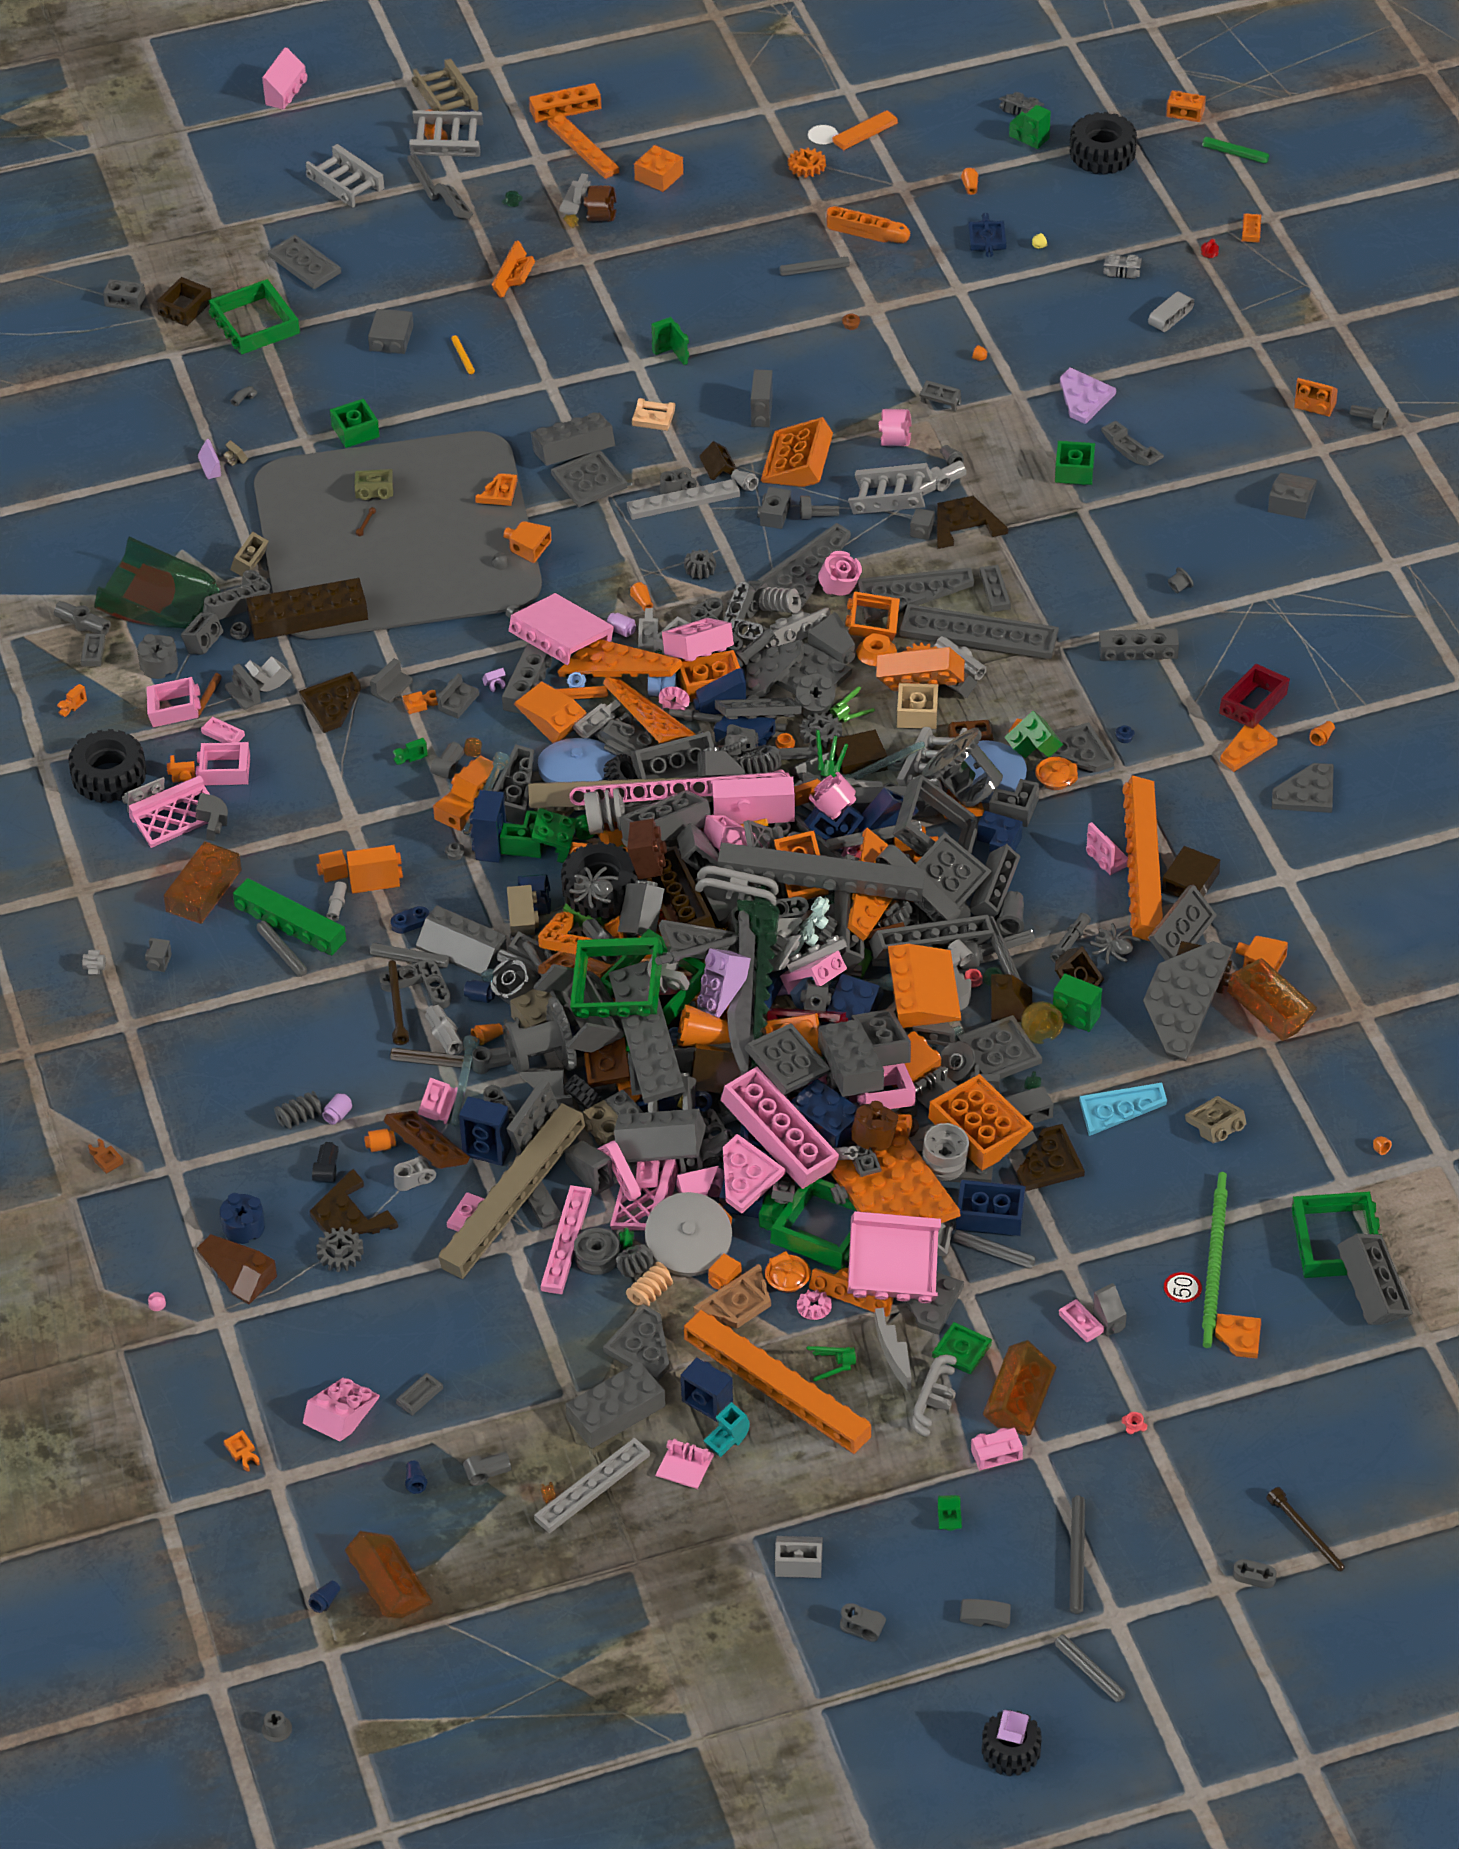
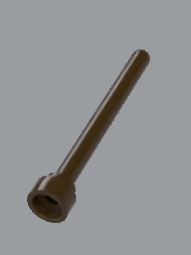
[388,960,409,1045]
[1266,1487,1345,1571]

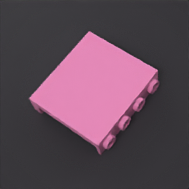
[508,593,614,665]
[847,1212,941,1303]

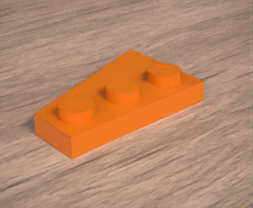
[1220,724,1278,772]

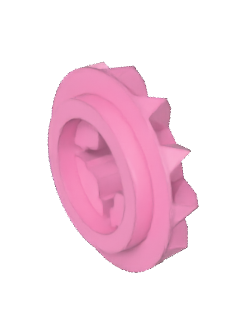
[659,687,690,711]
[797,1289,832,1320]

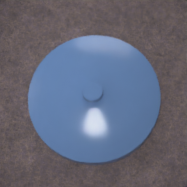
[538,738,616,782]
[964,741,1027,803]

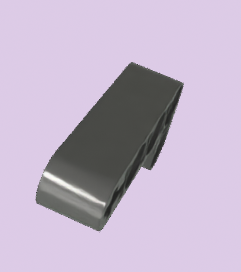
[203,570,270,620]
[690,597,743,653]
[727,897,809,935]

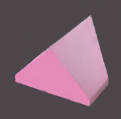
[676,1166,718,1196]

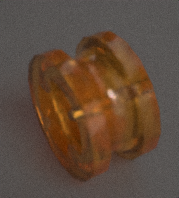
[464,738,482,757]
[540,1482,556,1504]

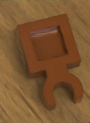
[88,1139,124,1174]

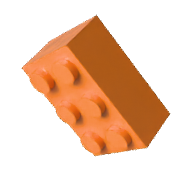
[774,830,829,900]

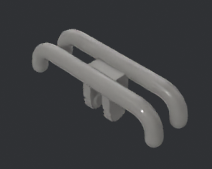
[695,866,778,908]
[912,1355,957,1437]

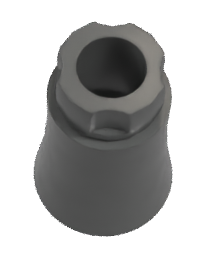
[996,891,1024,936]

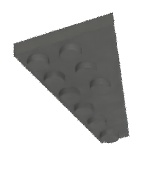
[758,523,851,610]
[857,567,974,624]

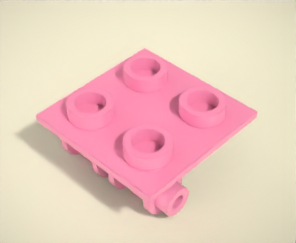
[656,1439,714,1489]

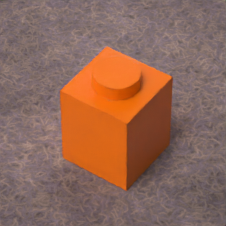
[316,850,348,883]
[708,1253,742,1290]

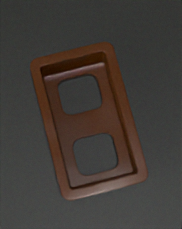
[947,720,994,741]

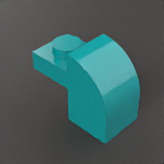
[703,1402,750,1458]

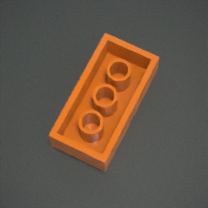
[876,647,965,691]

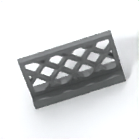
[743,820,787,910]

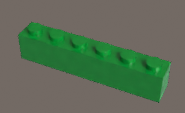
[233,878,347,956]

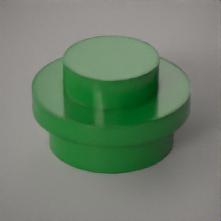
[618,1227,634,1249]

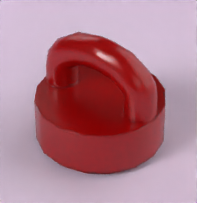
[1201,239,1219,258]

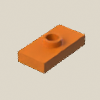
[1242,214,1261,242]

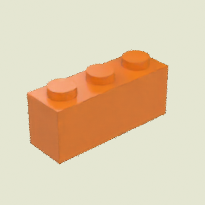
[451,755,501,802]

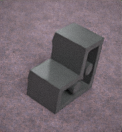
[989,779,1039,827]

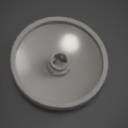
[645,1192,732,1276]

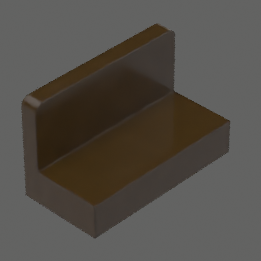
[699,441,737,480]

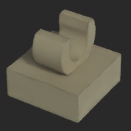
[223,440,248,466]

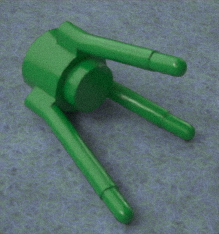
[816,730,848,777]
[806,1346,856,1381]

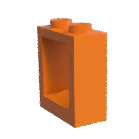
[845,591,900,641]

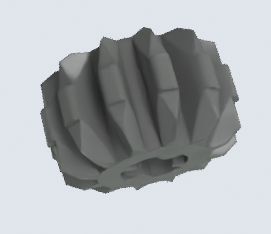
[684,549,716,580]
[616,1244,654,1277]

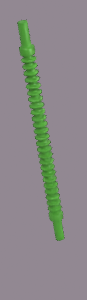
[1202,1172,1228,1348]

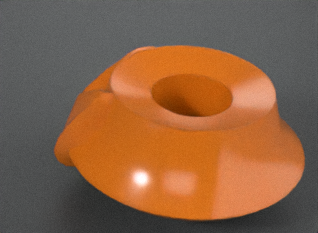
[856,633,897,666]
[1035,757,1078,790]
[765,1251,811,1293]

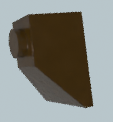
[1055,946,1104,986]
[991,974,1033,1022]

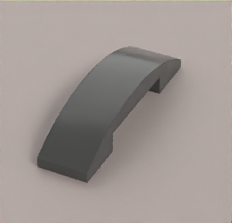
[1101,421,1164,466]

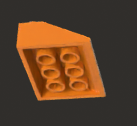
[761,417,833,487]
[888,944,961,1028]
[928,1074,1033,1171]

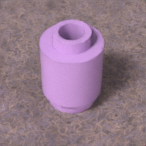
[607,613,636,637]
[322,1094,352,1125]

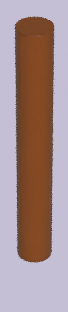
[198,673,222,718]

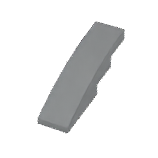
[875,1308,911,1391]

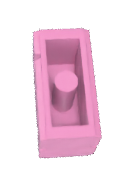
[971,1428,1023,1471]

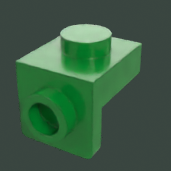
[938,1495,962,1531]

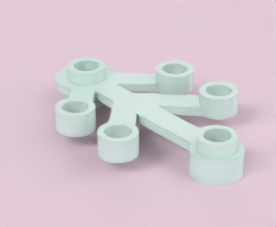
[788,896,830,959]

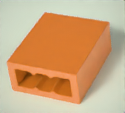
[346,845,403,894]
[891,1031,941,1088]

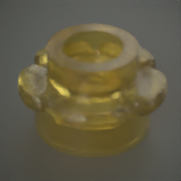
[563,214,579,228]

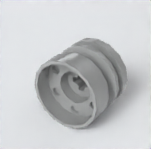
[584,788,625,835]
[922,1123,969,1181]

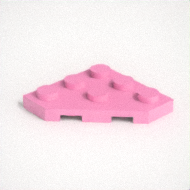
[723,1134,785,1213]

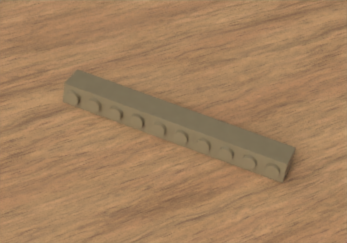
[528,776,713,812]
[438,1104,585,1279]

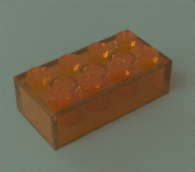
[164,841,242,924]

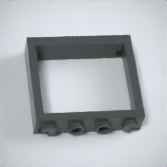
[893,775,980,856]

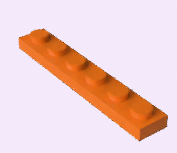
[547,114,619,179]

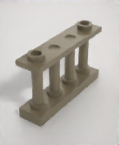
[412,59,478,111]

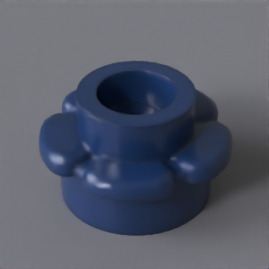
[1115,725,1135,743]

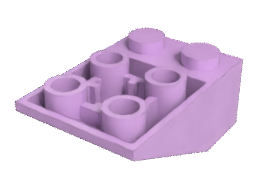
[697,948,751,1018]

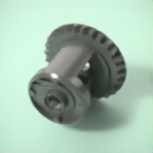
[922,728,1003,807]
[503,997,577,1073]

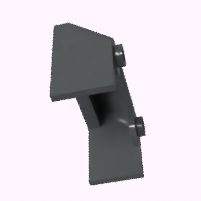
[533,964,625,1052]

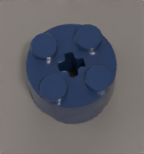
[518,874,551,915]
[219,1193,265,1244]

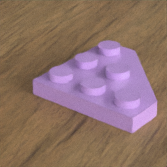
[1060,368,1116,424]

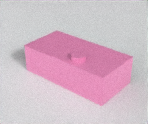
[712,777,795,824]

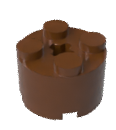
[584,186,617,221]
[851,1101,899,1151]

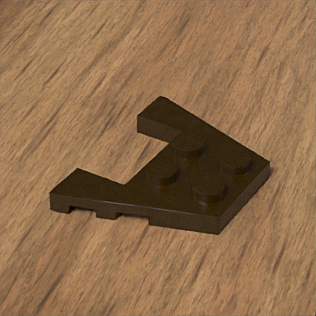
[937,495,1008,549]
[309,1169,398,1235]

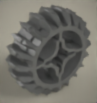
[731,745,781,774]

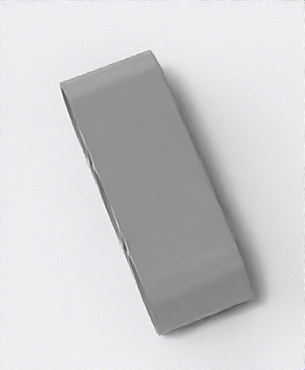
[1148,291,1194,332]

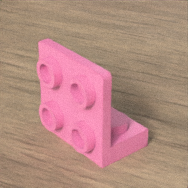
[1086,822,1128,875]

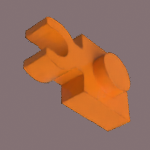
[57,684,87,717]
[402,690,438,714]
[224,1430,260,1472]

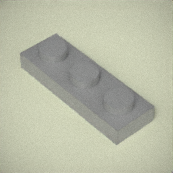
[787,935,847,972]

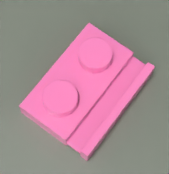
[418,1078,459,1124]

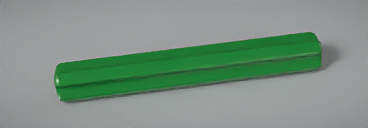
[1203,137,1269,163]

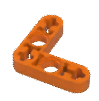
[538,912,592,954]

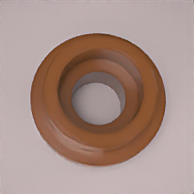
[842,313,860,330]

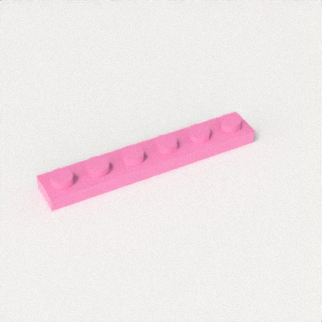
[541,1185,592,1294]

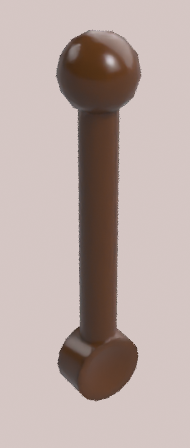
[356,507,376,536]

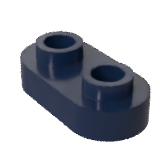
[391,906,430,934]

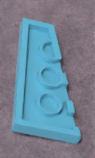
[1079,1083,1167,1136]

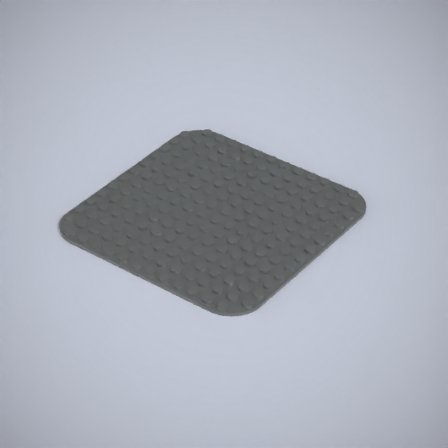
[254,431,542,640]

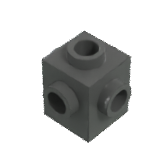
[800,979,831,1011]

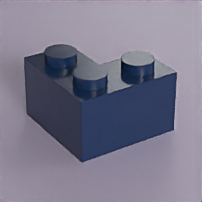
[804,805,864,850]
[977,811,1023,854]

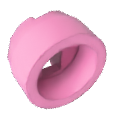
[148,1292,166,1311]

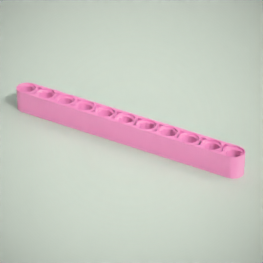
[570,772,787,806]

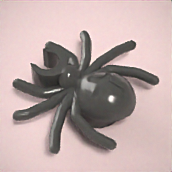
[569,867,618,908]
[1090,923,1141,964]

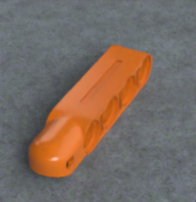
[827,206,910,244]

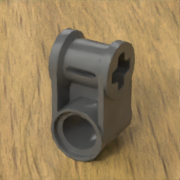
[660,467,697,494]
[840,1603,886,1642]

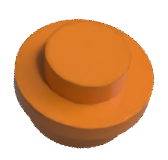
[775,733,795,748]

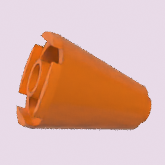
[677,1005,730,1047]

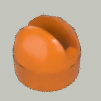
[972,345,987,361]
[1373,1136,1392,1155]

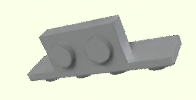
[559,173,591,215]
[765,607,831,649]

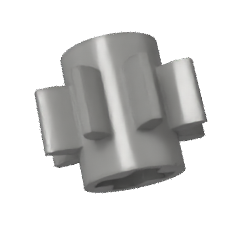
[82,950,106,975]

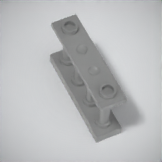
[409,110,483,157]
[306,144,384,208]
[848,463,932,514]
[896,727,967,793]

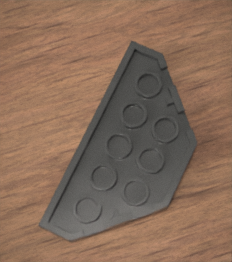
[1143,941,1233,1061]

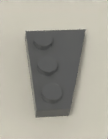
[601,719,663,751]

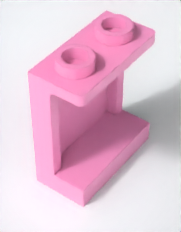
[780,950,847,994]

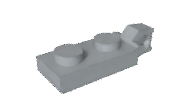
[638,608,658,652]
[573,700,621,739]

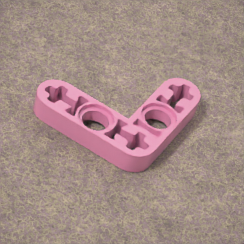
[598,1141,641,1201]

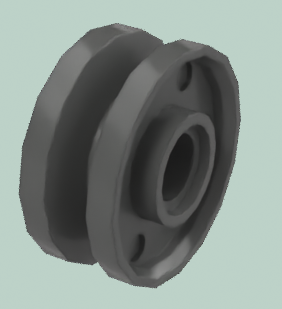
[574,1228,620,1275]

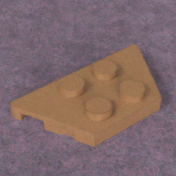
[694,1264,771,1328]

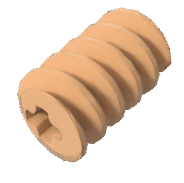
[626,1262,673,1307]

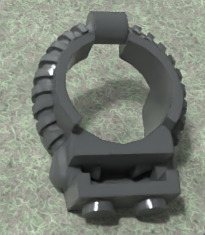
[714,724,759,756]

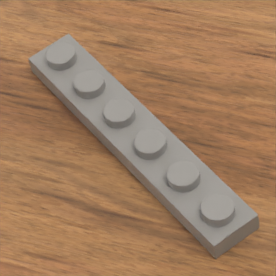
[627,479,740,520]
[534,1438,650,1534]

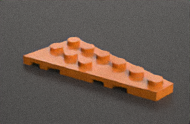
[558,639,683,677]
[603,677,697,743]
[847,828,893,941]

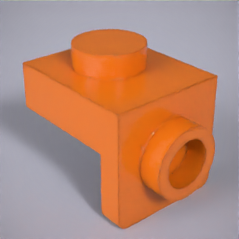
[167,755,196,782]
[894,1114,913,1138]

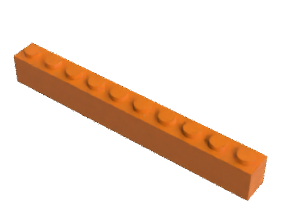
[1122,775,1163,942]
[684,1310,871,1454]

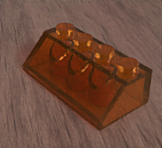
[1227,958,1317,1041]
[983,1340,1056,1436]
[345,1531,433,1619]

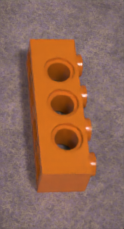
[529,83,601,123]

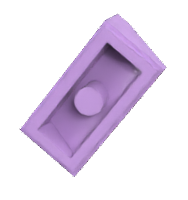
[198,439,221,479]

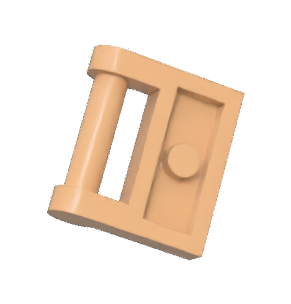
[632,398,675,431]

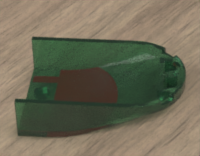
[94,536,221,629]

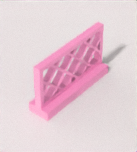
[129,776,210,848]
[610,1159,679,1231]

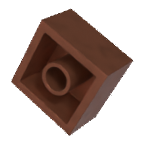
[627,818,667,879]

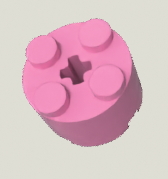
[879,409,911,446]
[818,551,862,595]
[809,772,856,820]

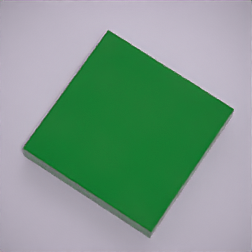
[932,1322,992,1375]

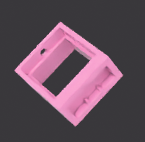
[147,677,201,727]
[196,742,250,785]
[857,1063,916,1109]

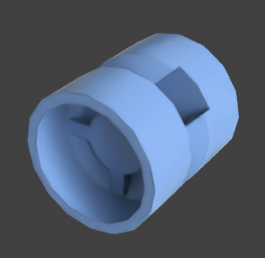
[648,673,676,696]

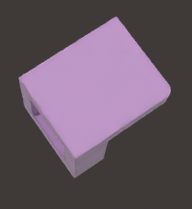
[997,1710,1029,1744]

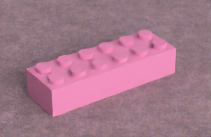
[721,1067,839,1189]

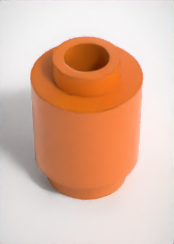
[364,1128,396,1152]

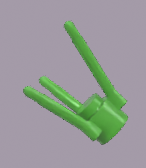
[829,686,875,723]

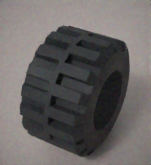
[982,1710,1042,1776]

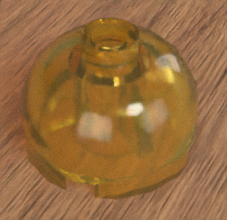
[1021,1001,1064,1044]

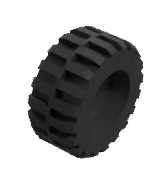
[1070,112,1137,174]
[68,729,147,803]
[561,842,639,919]

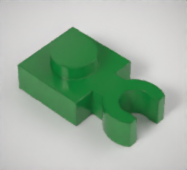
[393,738,428,765]

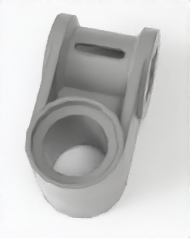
[394,1156,436,1191]

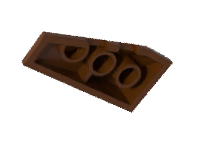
[197,1234,277,1304]

